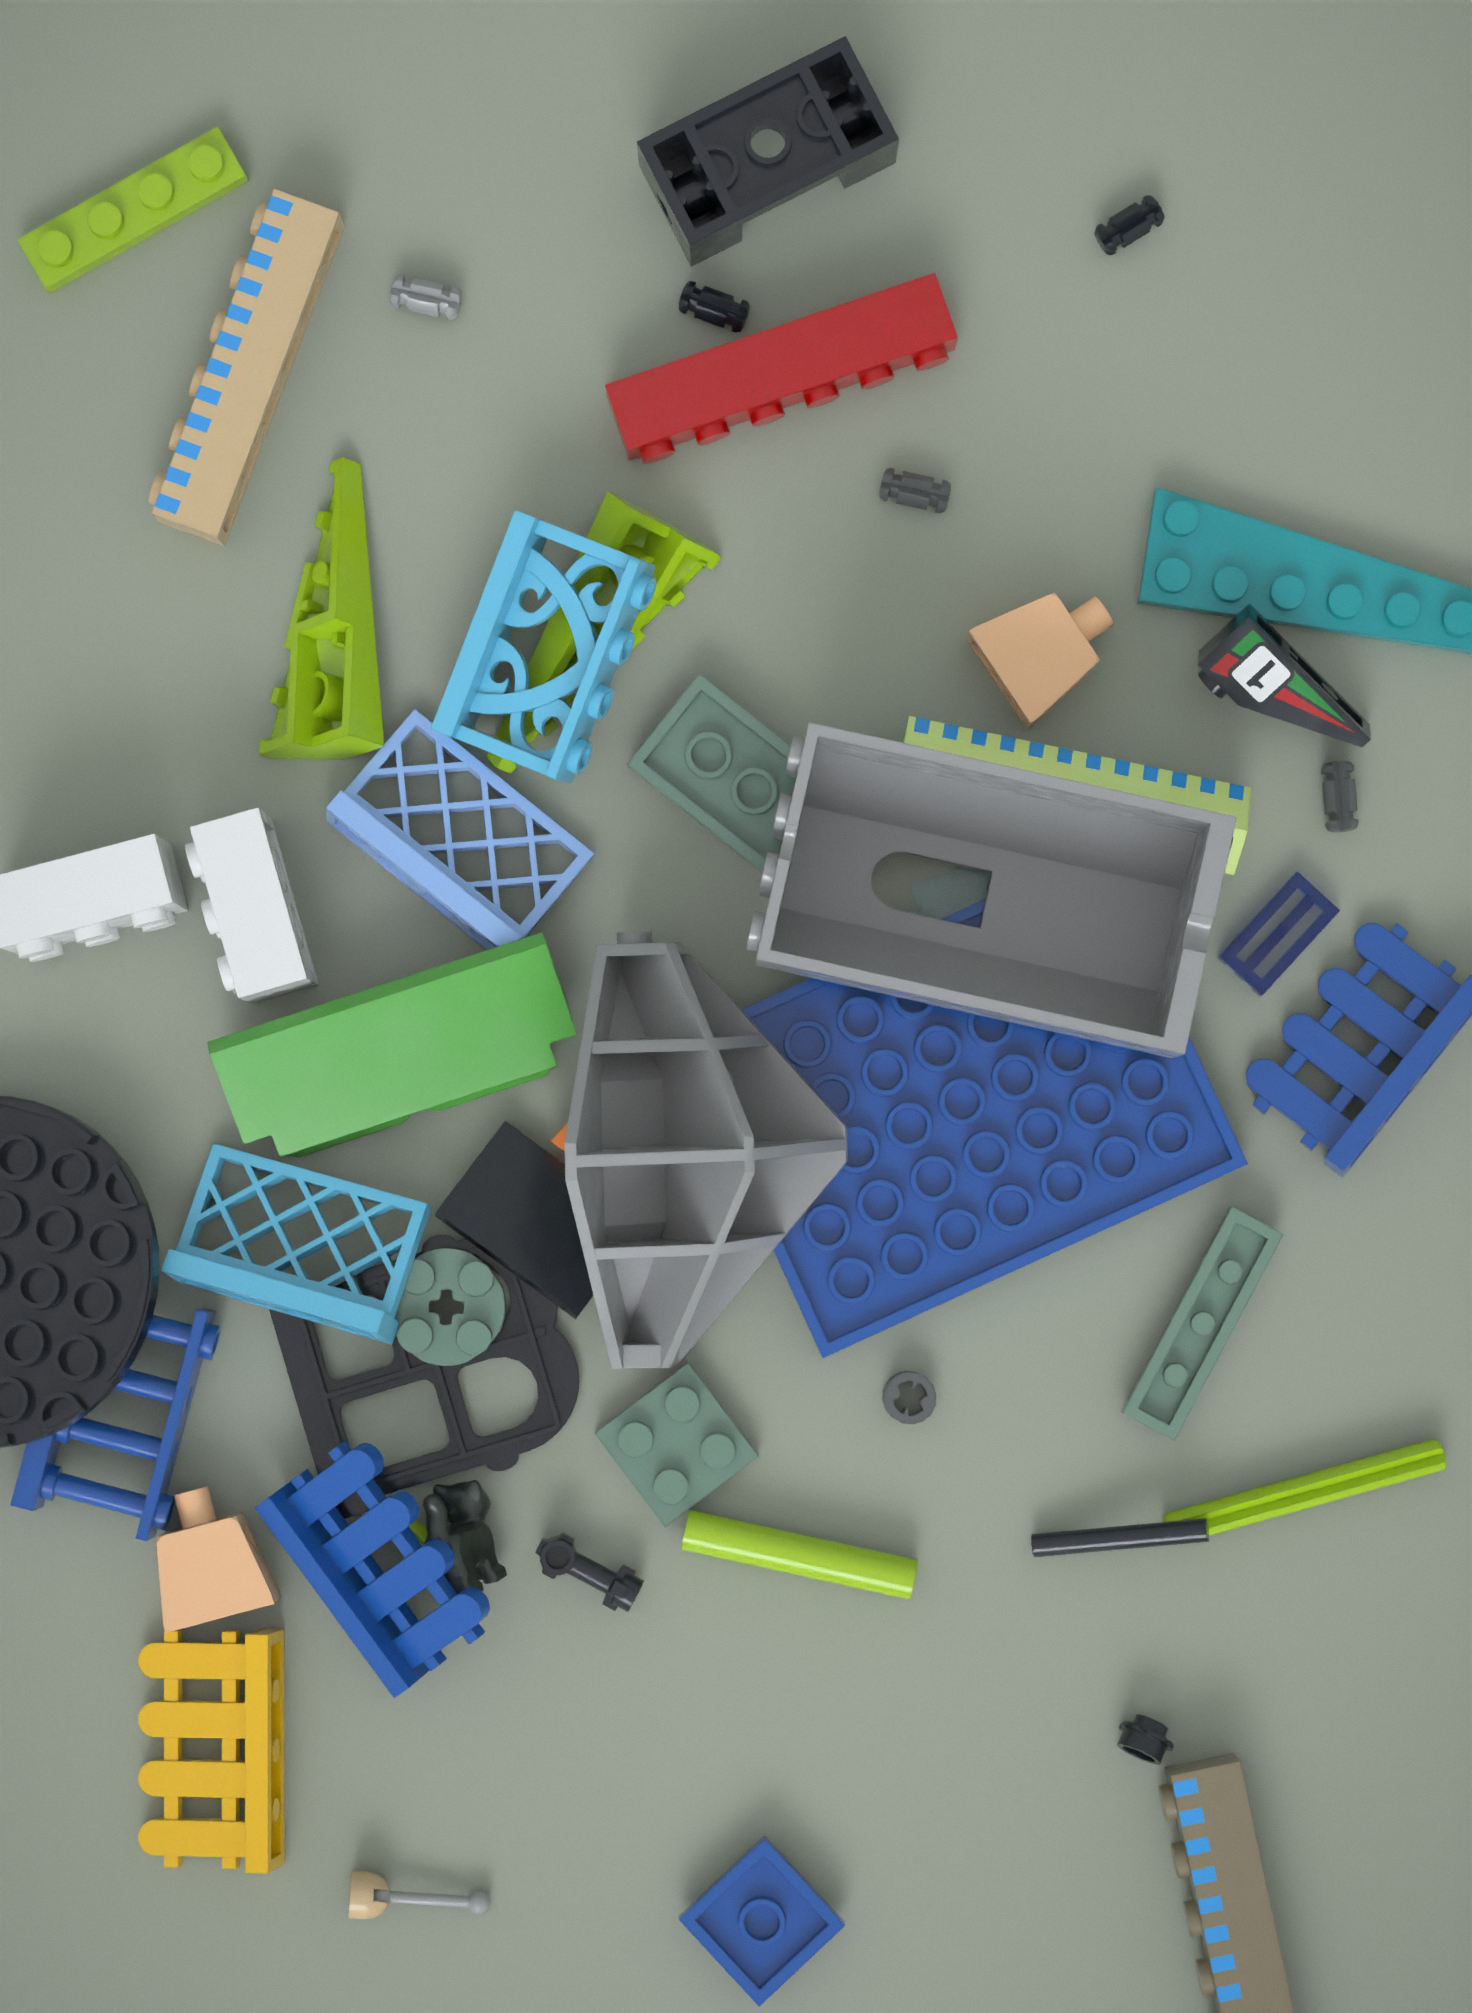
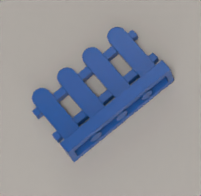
[1246,923,1472,1178]
[255,1441,490,1698]

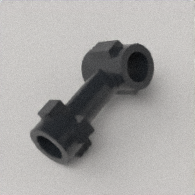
[535,1532,644,1612]

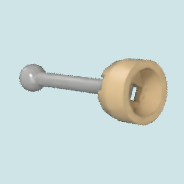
[348,1870,491,1920]

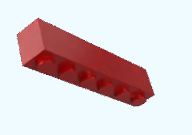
[605,273,958,464]

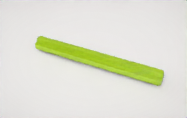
[1163,1439,1447,1536]

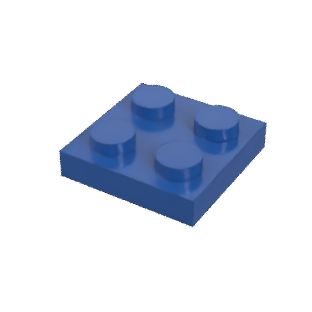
[679,1835,845,2007]

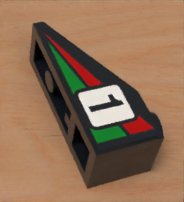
[1198,603,1371,748]

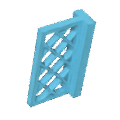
[161,1143,432,1345]

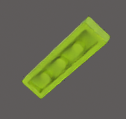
[17,126,248,294]

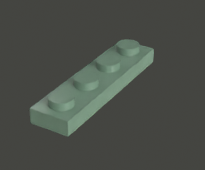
[1121,1206,1284,1441]

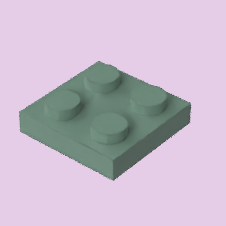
[595,1362,759,1527]

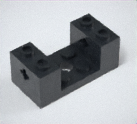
[637,36,899,267]

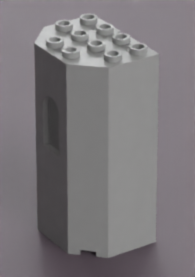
[747,722,1237,1058]

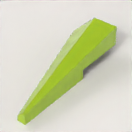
[258,457,385,760]
[486,491,722,774]

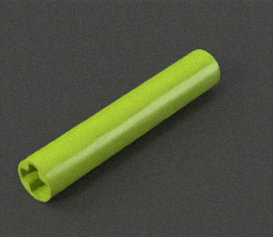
[681,1510,918,1600]

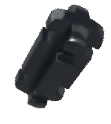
[1094,195,1165,255]
[678,281,750,333]

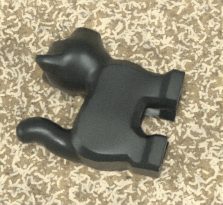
[423,1480,507,1601]

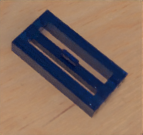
[1217,871,1340,997]

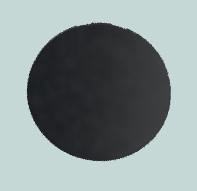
[0,1096,160,1448]

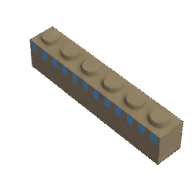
[1158,1753,1294,2013]

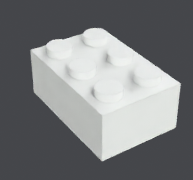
[185,808,319,1004]
[0,834,189,962]

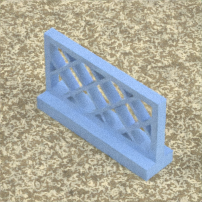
[326,709,594,950]

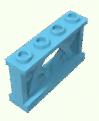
[431,510,656,783]

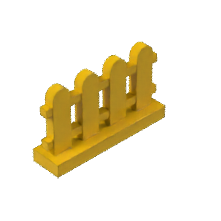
[138,1628,285,1874]

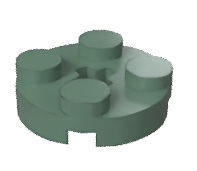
[394,1248,506,1366]

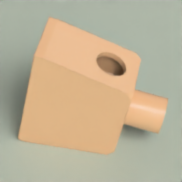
[966,593,1114,730]
[156,1486,281,1633]

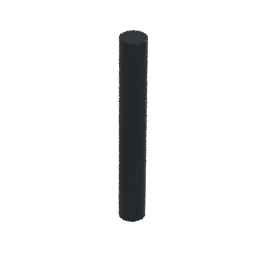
[1031,1518,1209,1557]

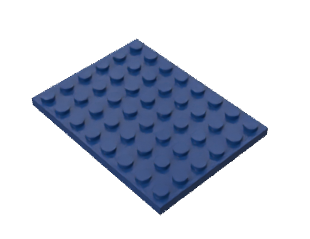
[742,899,1248,1358]

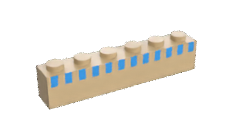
[148,189,345,547]

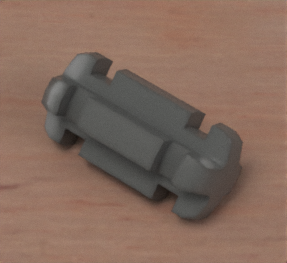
[879,468,951,513]
[1321,761,1359,832]

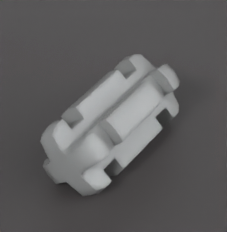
[390,274,462,320]

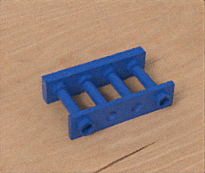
[10,1308,221,1541]

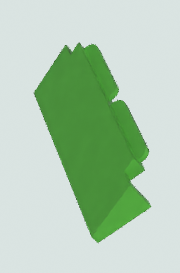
[207,932,577,1157]

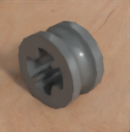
[882,1371,937,1424]

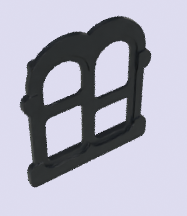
[269,1234,579,1519]

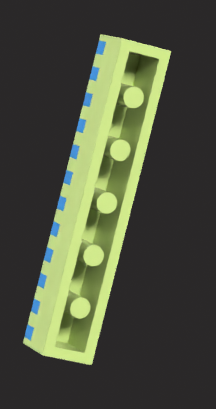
[903,716,1251,875]

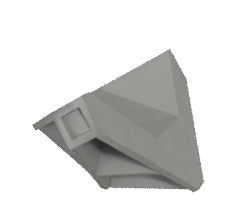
[564,931,848,1369]

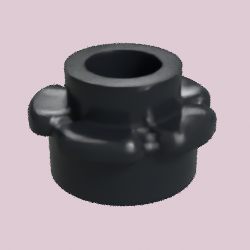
[1117,1714,1174,1765]

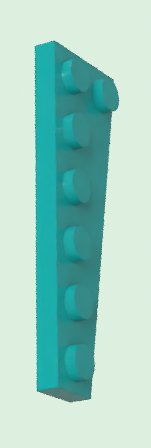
[1137,488,1472,654]

